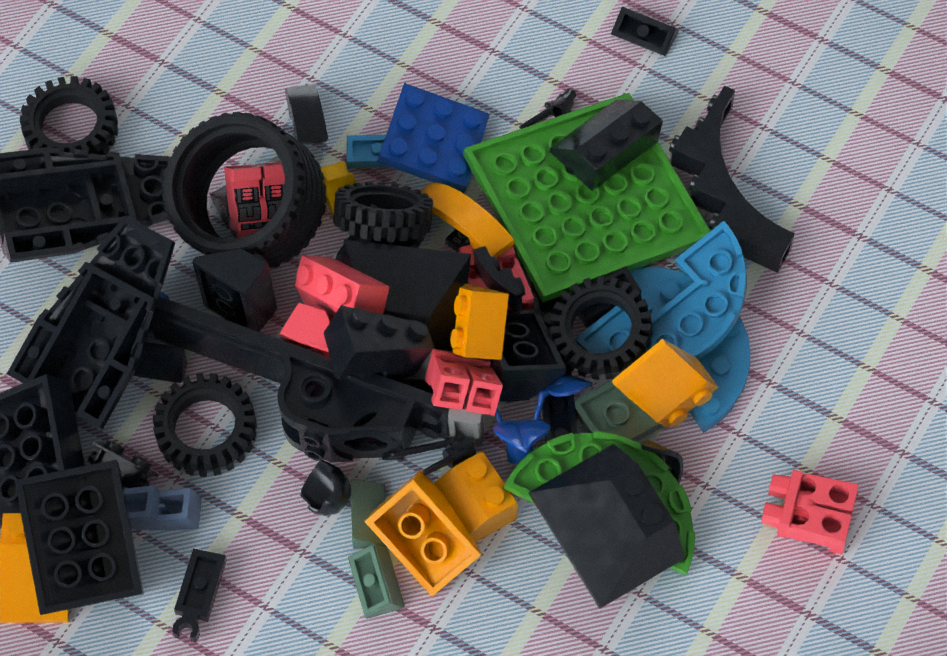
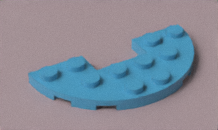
[575,221,747,368]
[630,267,750,433]

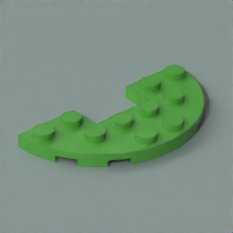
[503,431,695,576]

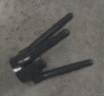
[390,436,476,475]

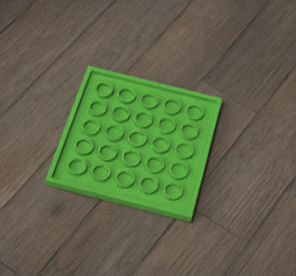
[463,93,710,303]

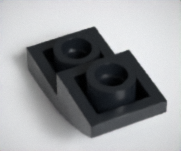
[285,84,328,144]
[474,246,525,311]

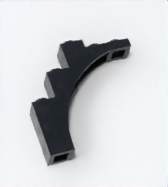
[669,86,795,273]

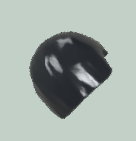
[300,460,351,516]

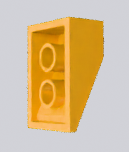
[450,284,509,360]
[612,339,719,428]
[434,451,517,542]
[364,469,482,596]
[0,513,70,623]

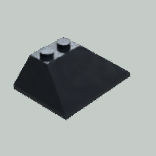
[341,239,471,349]
[528,444,685,609]

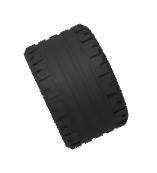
[162,112,327,268]

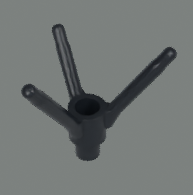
[519,89,576,129]

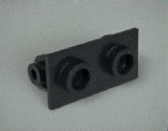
[88,440,159,488]

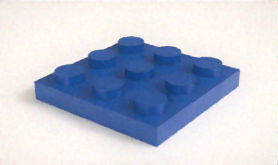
[377,83,490,193]

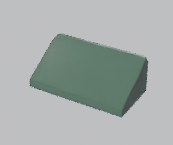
[351,479,387,549]
[348,543,405,619]

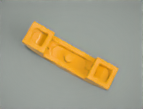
[420,182,515,258]

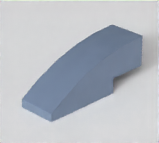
[124,485,202,530]

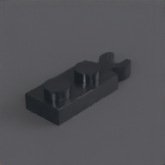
[173,548,227,642]

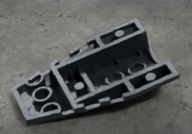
[0,147,169,263]
[6,216,175,429]

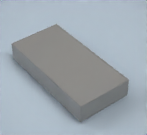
[448,408,484,446]

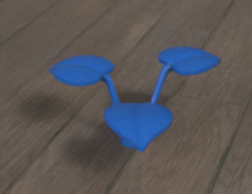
[463,374,593,464]

